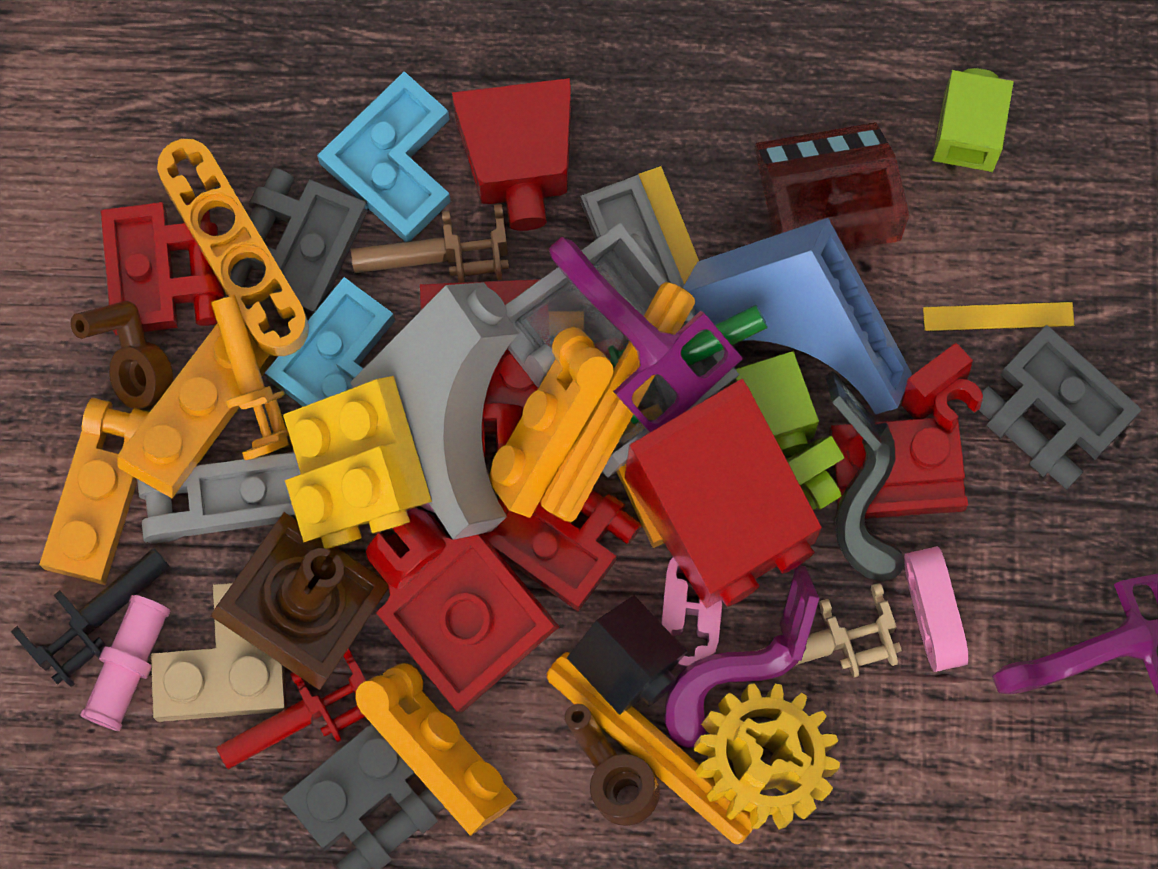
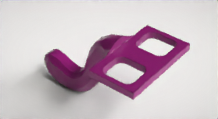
[549,237,743,432]
[664,565,819,748]
[992,574,1158,694]

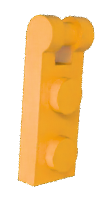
[488,327,613,518]
[39,397,150,585]
[355,663,518,836]

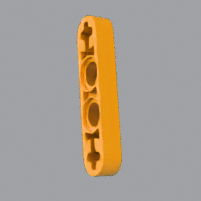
[157,139,309,356]

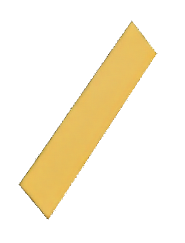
[638,166,699,285]
[923,302,1074,331]

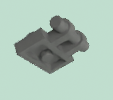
[230,168,368,317]
[979,325,1142,490]
[282,724,445,869]

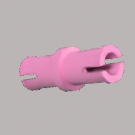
[80,595,171,731]

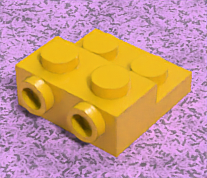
[283,376,432,549]

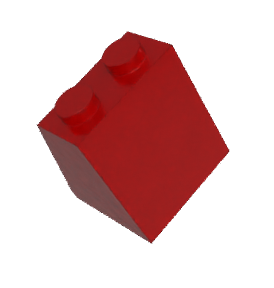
[624,379,822,609]

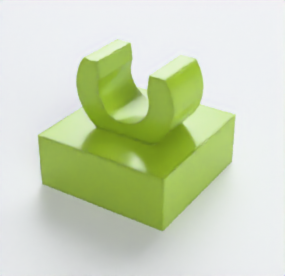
[786,436,844,510]

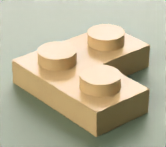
[151,583,287,722]

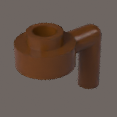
[71,301,173,409]
[565,704,660,826]

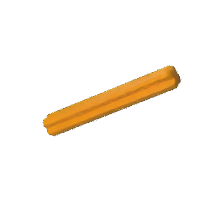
[541,282,695,522]
[546,652,754,844]

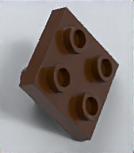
[211,512,389,690]

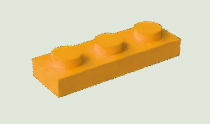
[117,323,276,498]

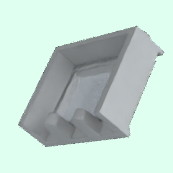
[505,223,739,478]

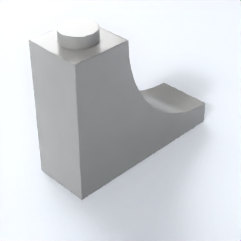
[350,282,519,540]

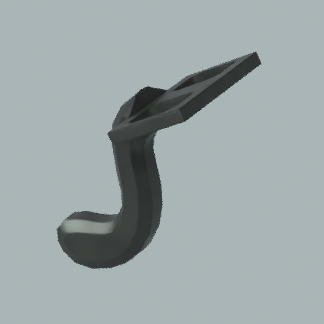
[825,371,905,582]

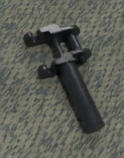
[11,548,170,688]

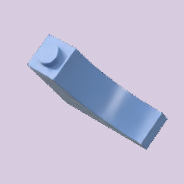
[683,218,912,414]

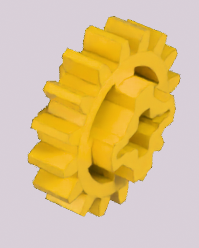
[694,683,840,829]

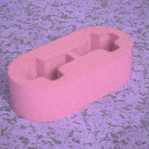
[904,546,968,672]
[661,557,723,671]

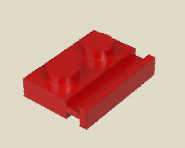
[829,418,968,519]

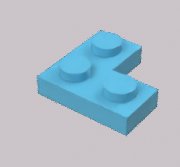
[317,71,451,242]
[265,277,395,407]

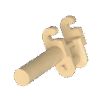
[756,583,902,678]

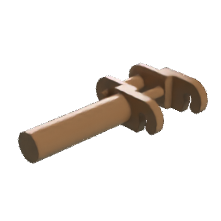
[351,204,509,283]

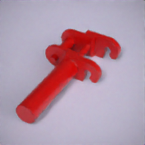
[216,648,366,770]

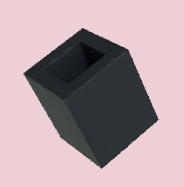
[567,595,688,715]

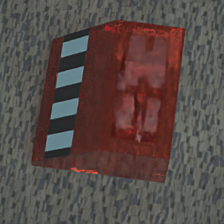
[755,122,910,251]

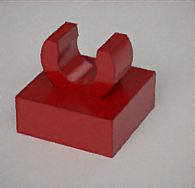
[901,343,983,431]

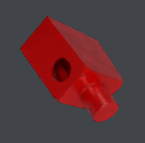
[452,78,571,231]

